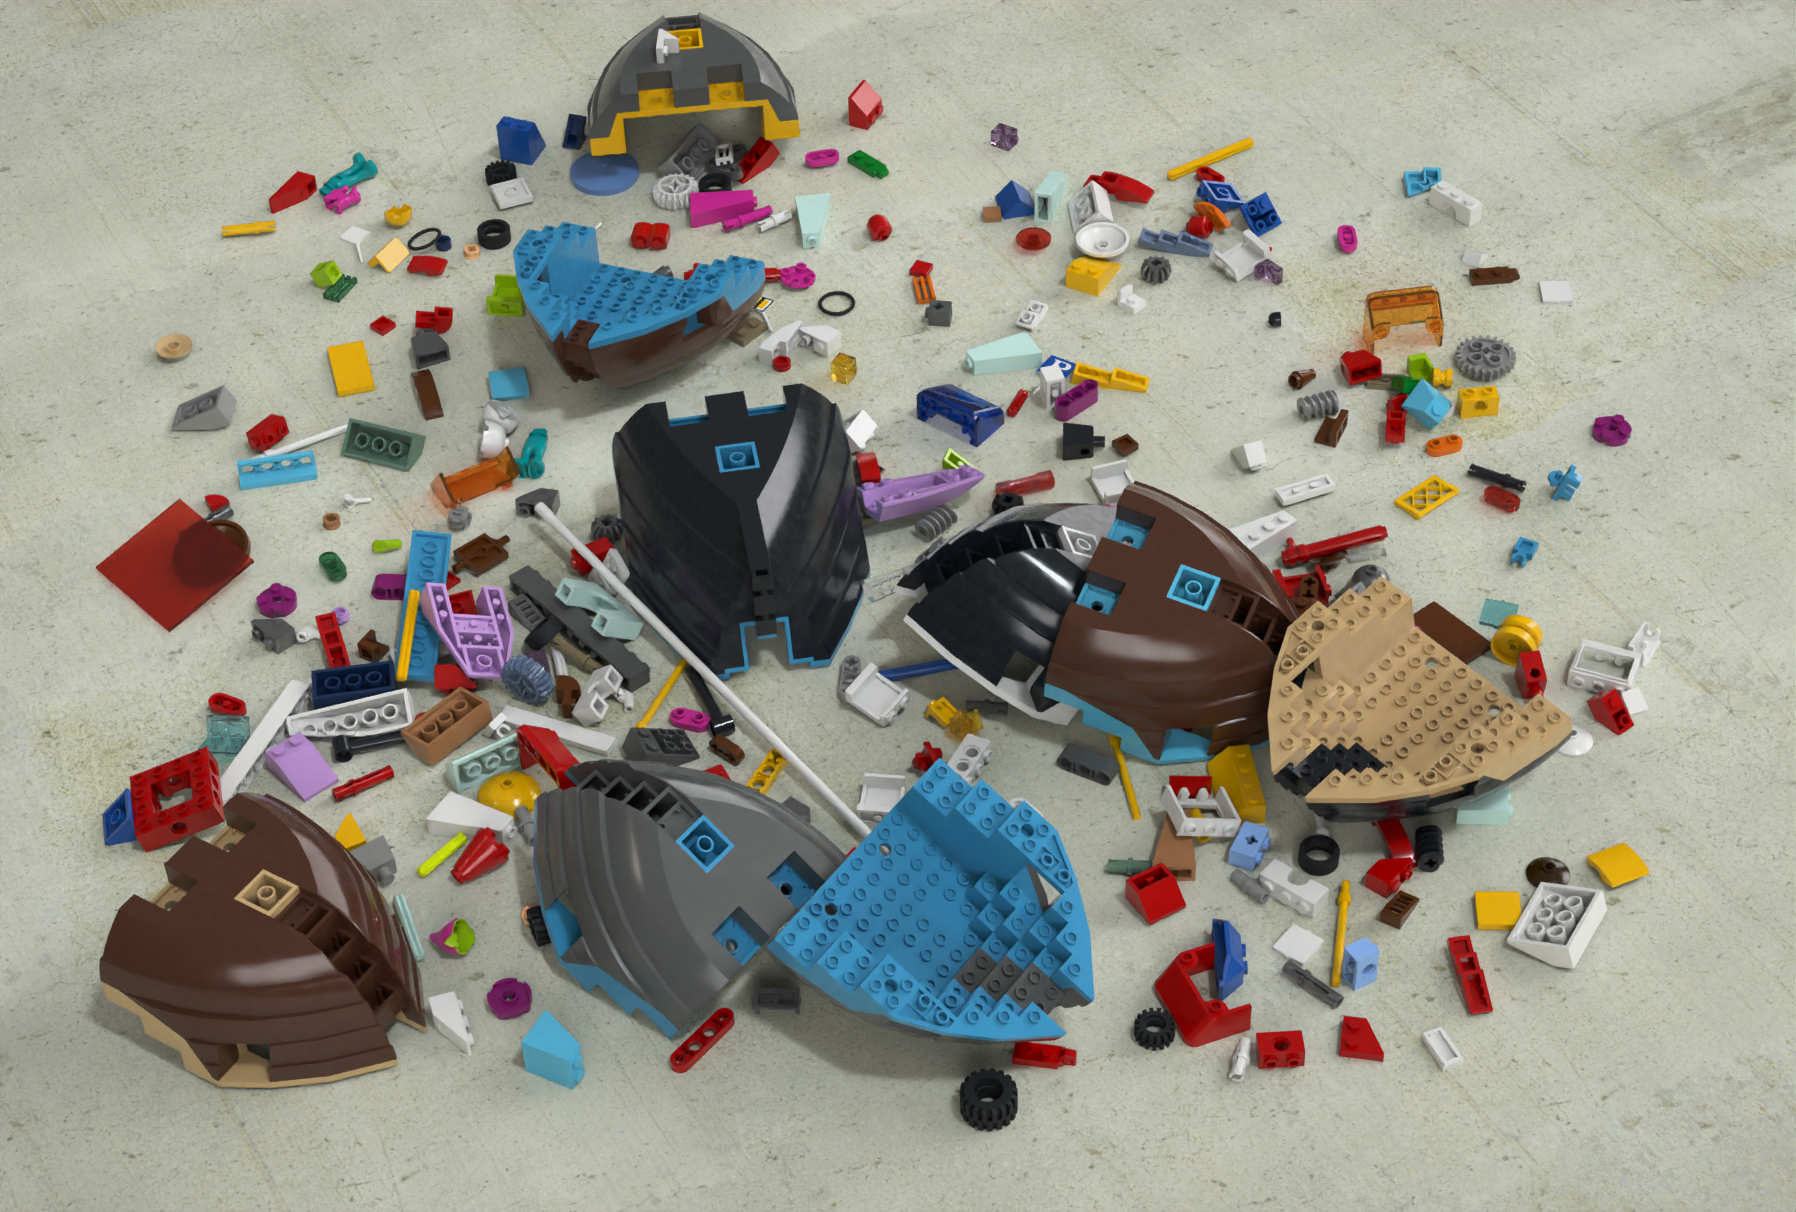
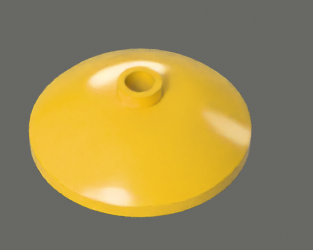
[478,771,541,819]

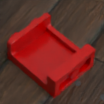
[1272,564,1332,604]

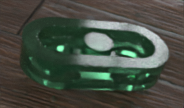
[319,552,347,582]

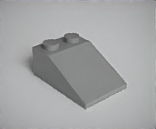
[171,385,237,430]

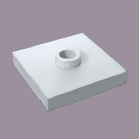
[490,177,534,209]

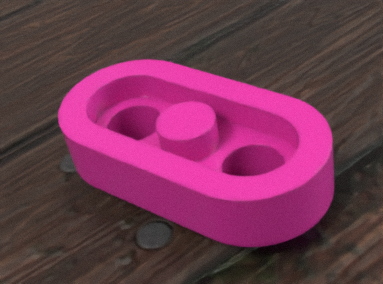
[805,149,839,168]
[1337,225,1358,253]
[670,708,710,733]

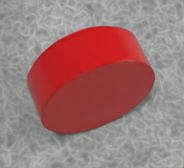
[773,355,791,372]

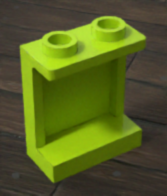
[486,274,526,317]

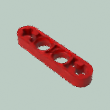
[670,1008,735,1073]

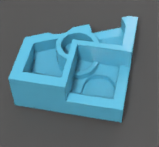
[1404,167,1442,197]

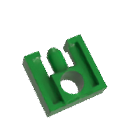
[1391,374,1420,394]

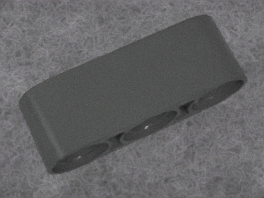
[1057,743,1120,786]

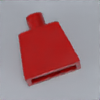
[1340,349,1382,386]
[1514,650,1547,699]

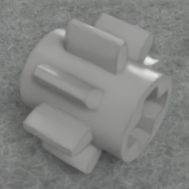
[448,505,472,530]

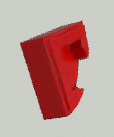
[204,494,230,512]

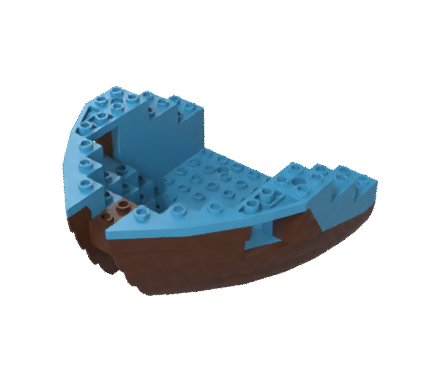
[513,222,765,391]

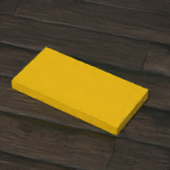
[327,340,375,397]

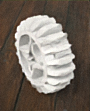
[652,173,699,211]

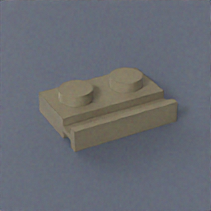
[726,315,767,348]

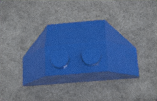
[1211,919,1248,1001]

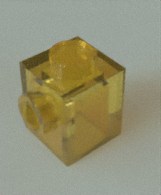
[831,352,858,385]

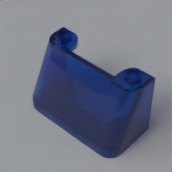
[916,384,1004,447]

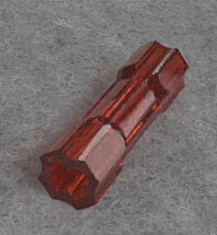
[995,470,1055,495]

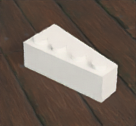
[1229,510,1298,560]

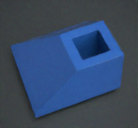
[1239,192,1282,237]

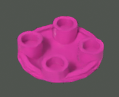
[780,262,816,289]

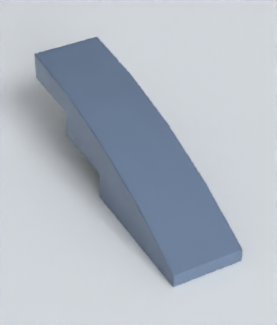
[1137,228,1213,257]

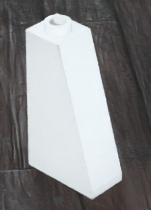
[426,791,516,844]

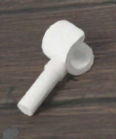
[343,493,371,509]

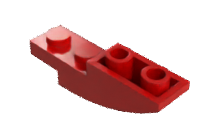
[1083,171,1155,204]

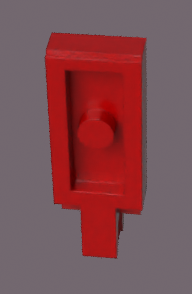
[1012,1042,1077,1069]

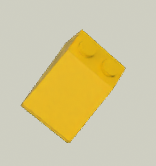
[1066,255,1122,297]

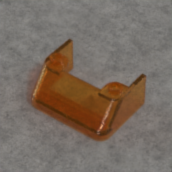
[1362,285,1444,354]
[430,446,521,509]

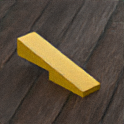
[1070,362,1150,393]

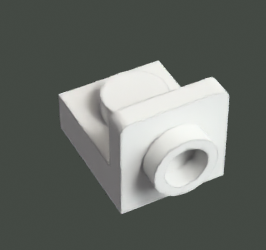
[1118,283,1146,314]

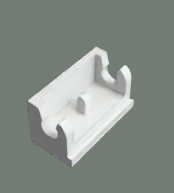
[1625,621,1661,669]

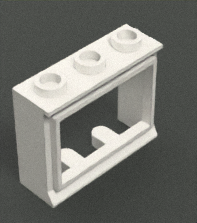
[1567,638,1642,696]
[1160,785,1241,837]

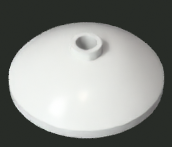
[1076,222,1130,258]

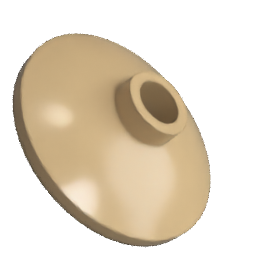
[155,334,192,359]

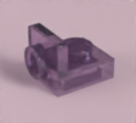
[1254,259,1283,285]

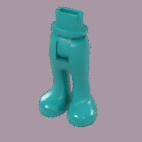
[319,152,378,196]
[509,429,548,479]

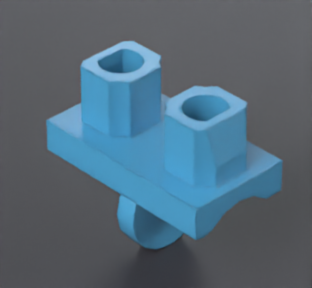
[1548,464,1583,501]

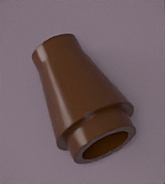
[1288,369,1316,389]

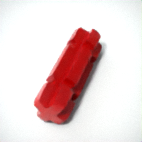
[1007,389,1028,418]

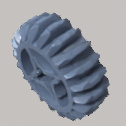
[500,655,554,706]

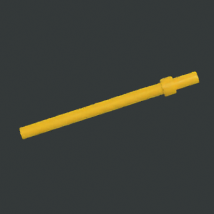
[634,659,688,728]
[1108,733,1141,820]
[1331,880,1351,987]

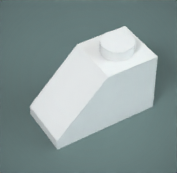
[1231,440,1267,471]

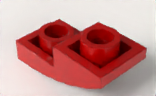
[407,255,448,276]

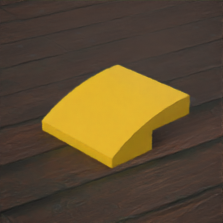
[1586,842,1649,888]

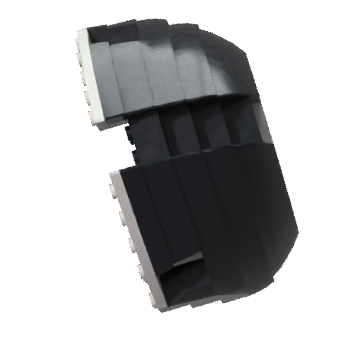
[893,503,1132,726]

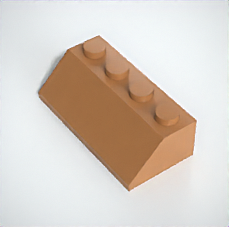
[400,686,493,766]

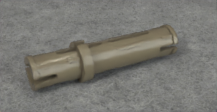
[551,635,605,673]

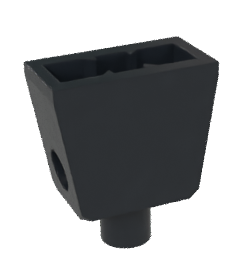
[1063,423,1105,461]

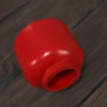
[866,214,892,241]
[1186,216,1213,239]

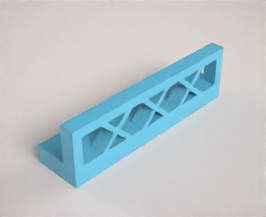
[237,450,318,491]

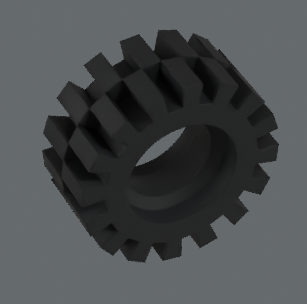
[485,160,517,186]
[526,905,551,947]
[1134,1008,1175,1051]

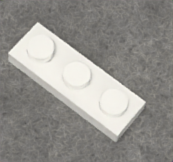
[1274,473,1336,506]

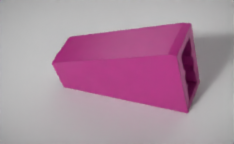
[690,190,757,228]

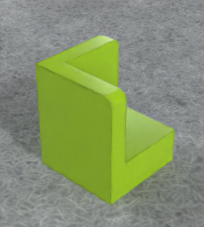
[1406,353,1433,382]

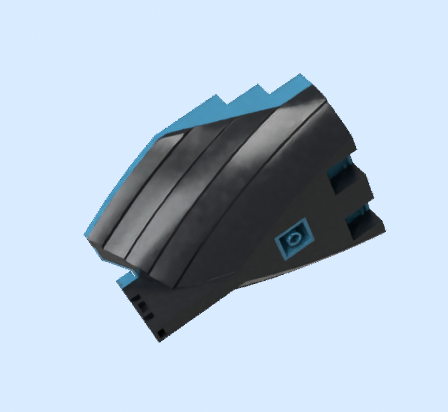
[612,383,870,680]

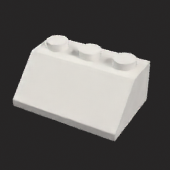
[1068,180,1114,235]

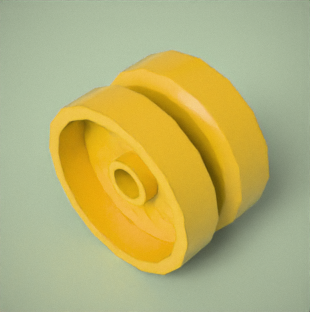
[1490,615,1543,667]

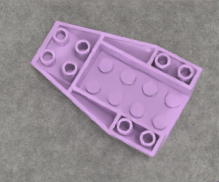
[856,465,985,522]

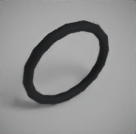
[407,228,441,251]
[818,291,856,316]

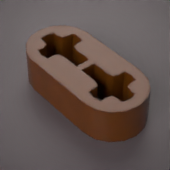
[1299,576,1319,600]
[709,735,745,765]

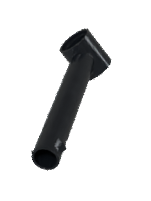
[685,666,735,737]
[332,731,407,763]

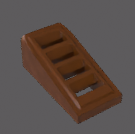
[1380,890,1420,930]

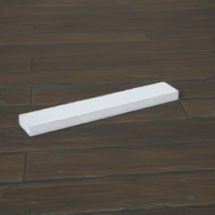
[502,705,617,756]

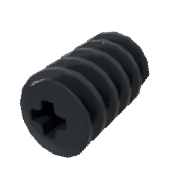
[1415,825,1444,873]

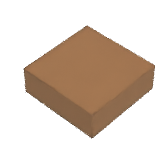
[983,206,1001,223]

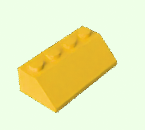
[1207,744,1266,826]

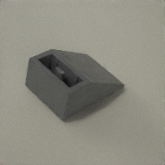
[622,727,700,766]

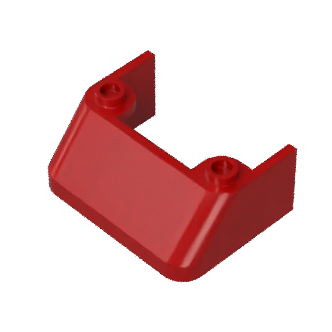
[516,724,580,790]
[1155,942,1252,1047]

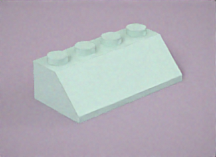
[445,732,521,794]

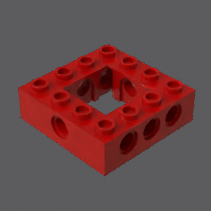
[130,747,225,852]

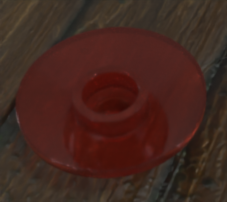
[1016,227,1051,251]

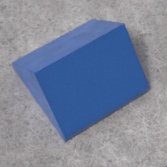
[995,180,1034,220]
[102,788,137,846]

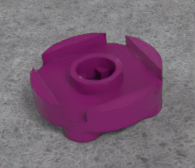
[1592,414,1632,447]
[256,583,297,618]
[487,978,532,1020]

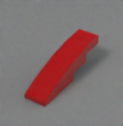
[315,612,351,668]
[1447,935,1493,1015]

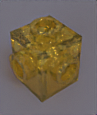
[949,708,984,740]

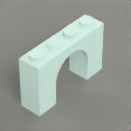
[555,578,644,640]
[1454,787,1513,825]

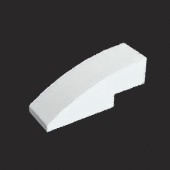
[758,320,803,366]

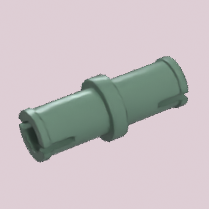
[1108,858,1152,875]

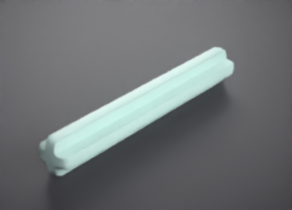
[393,894,425,962]

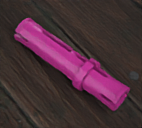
[722,205,773,232]

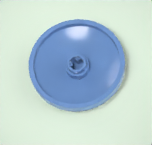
[570,152,639,196]

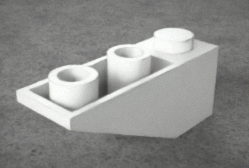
[428,991,474,1056]

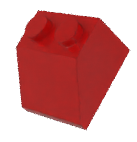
[848,80,884,130]

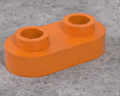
[1425,434,1463,457]

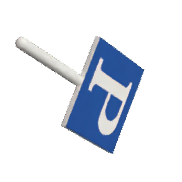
[1031,355,1076,396]

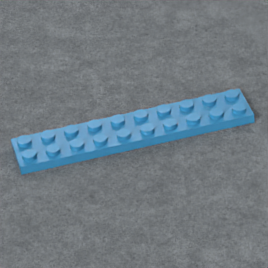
[394,530,452,683]

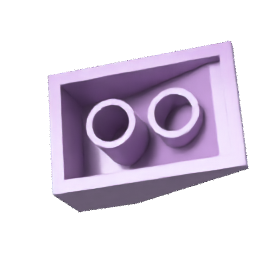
[265,732,339,803]

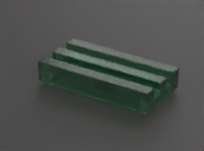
[323,274,358,303]

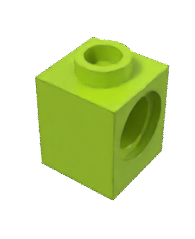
[309,260,343,288]

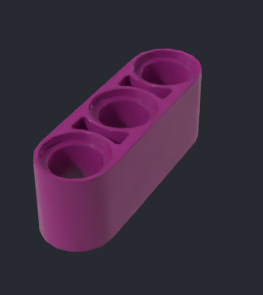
[1055,380,1098,422]
[371,574,407,601]

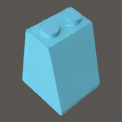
[521,1010,585,1090]

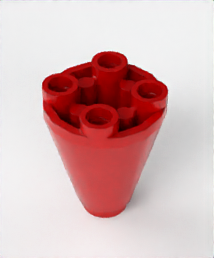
[450,827,510,884]

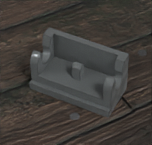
[753,988,801,1014]

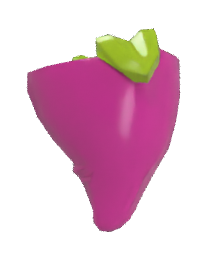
[429,918,476,955]

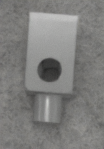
[350,835,397,885]

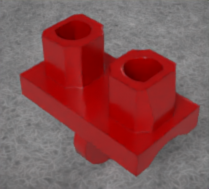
[912,741,947,772]

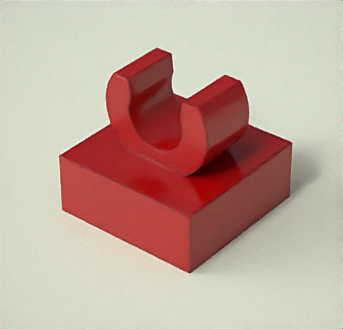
[1386,393,1407,413]

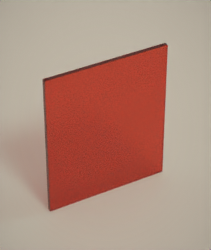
[96,498,254,633]

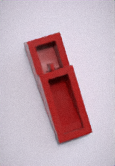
[855,452,881,487]

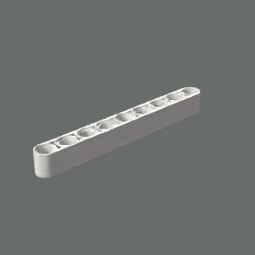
[220,679,312,806]

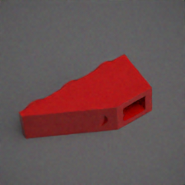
[736,136,780,184]
[269,171,317,214]

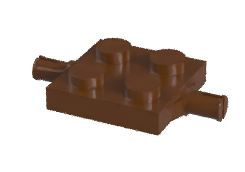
[452,533,510,576]

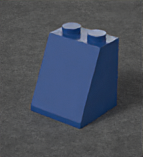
[496,116,546,166]

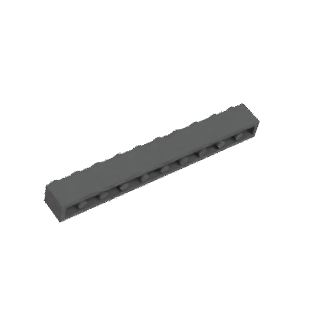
[509,565,650,693]

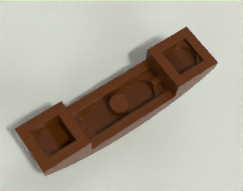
[411,369,444,421]

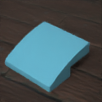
[488,367,530,401]

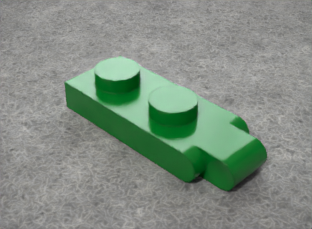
[847,150,889,179]

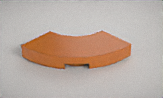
[1193,201,1231,232]

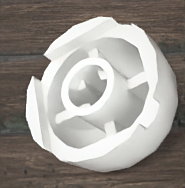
[482,399,520,434]
[478,420,509,459]

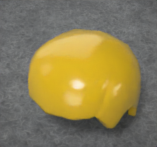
[384,204,412,226]

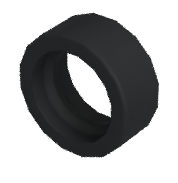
[698,173,732,193]
[477,219,511,250]
[524,615,562,652]
[1298,835,1340,876]

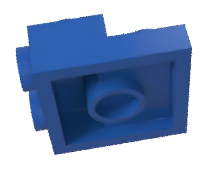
[1196,180,1245,213]

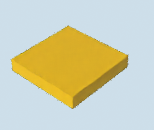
[1474,891,1522,930]

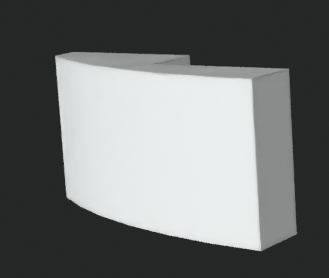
[1015,300,1048,330]

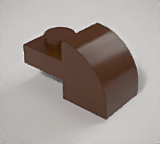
[556,675,581,719]

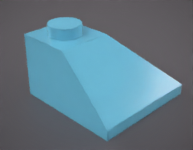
[1401,378,1451,430]

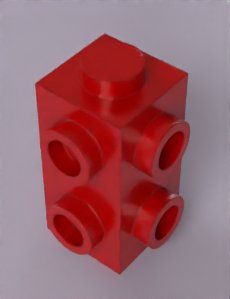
[246,414,290,452]
[569,536,614,576]

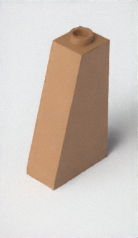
[1152,809,1196,881]

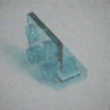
[198,714,250,757]

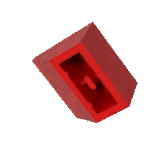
[1125,863,1186,925]

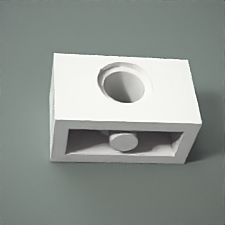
[1040,364,1065,410]

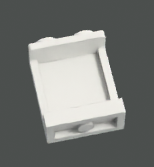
[1214,229,1272,282]
[1091,459,1134,507]
[845,663,910,727]
[856,773,906,826]

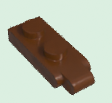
[1469,266,1520,286]

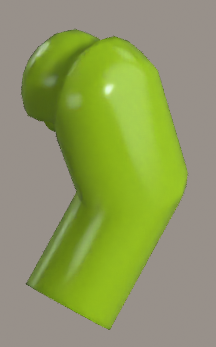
[372,539,402,553]

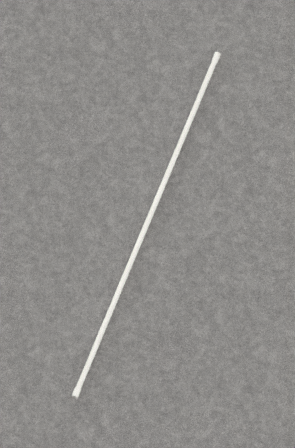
[535,502,889,855]

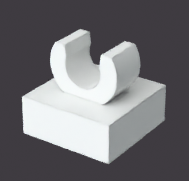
[483,712,511,740]

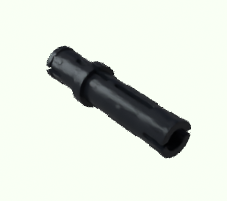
[1468,463,1527,493]

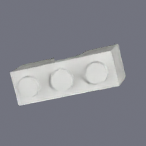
[1429,180,1483,227]
[572,664,623,727]
[1259,859,1329,919]

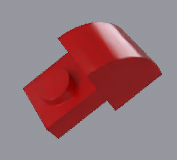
[415,306,453,334]
[1385,410,1406,444]

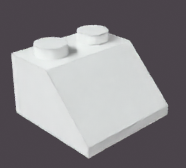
[843,410,878,454]

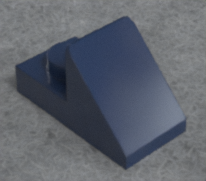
[563,114,588,150]

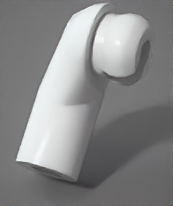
[296,626,321,643]
[613,687,634,713]

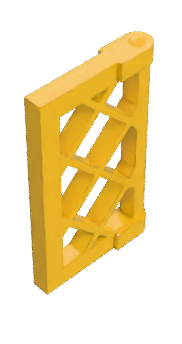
[1394,475,1460,520]

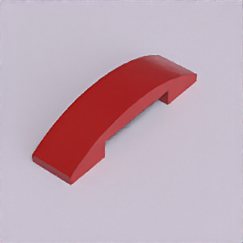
[1371,819,1417,868]

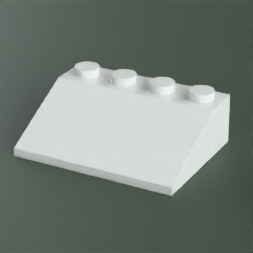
[1507,882,1607,969]

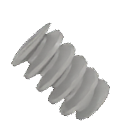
[1297,390,1339,420]
[914,503,958,542]

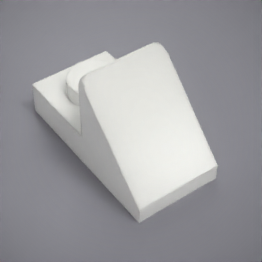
[656,29,679,63]

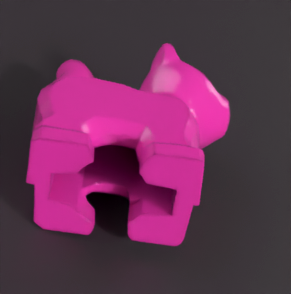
[323,185,361,215]

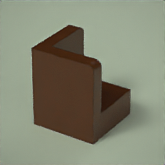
[357,629,390,663]

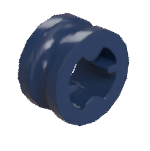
[436,235,452,252]

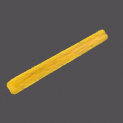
[1167,137,1254,180]
[396,589,420,682]

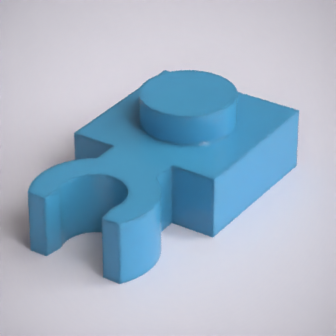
[1511,537,1539,568]

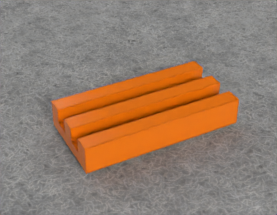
[912,275,936,304]

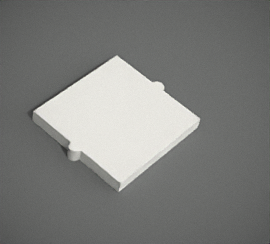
[1539,280,1573,305]
[1272,924,1324,967]

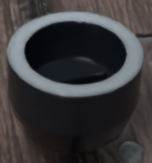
[1268,312,1281,327]

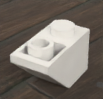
[799,325,842,357]

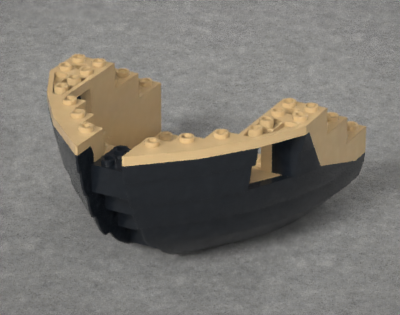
[1267,576,1572,823]

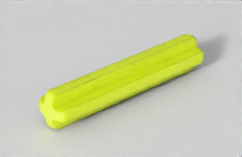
[416,832,468,878]

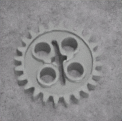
[1455,335,1516,380]

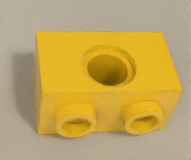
[1456,386,1500,419]

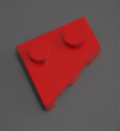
[1339,1016,1384,1062]

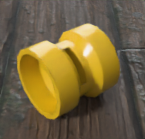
[1432,368,1453,387]

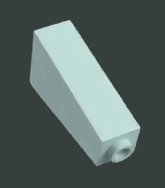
[1034,171,1068,224]
[795,193,831,248]
[964,331,1042,375]

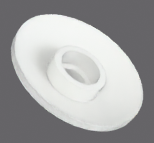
[1557,725,1593,757]

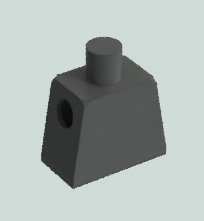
[411,330,451,370]

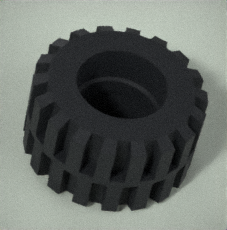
[960,1068,1018,1131]

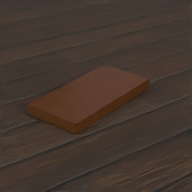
[1414,601,1491,665]

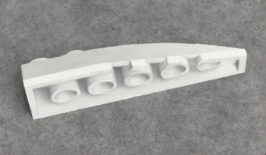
[286,688,415,737]

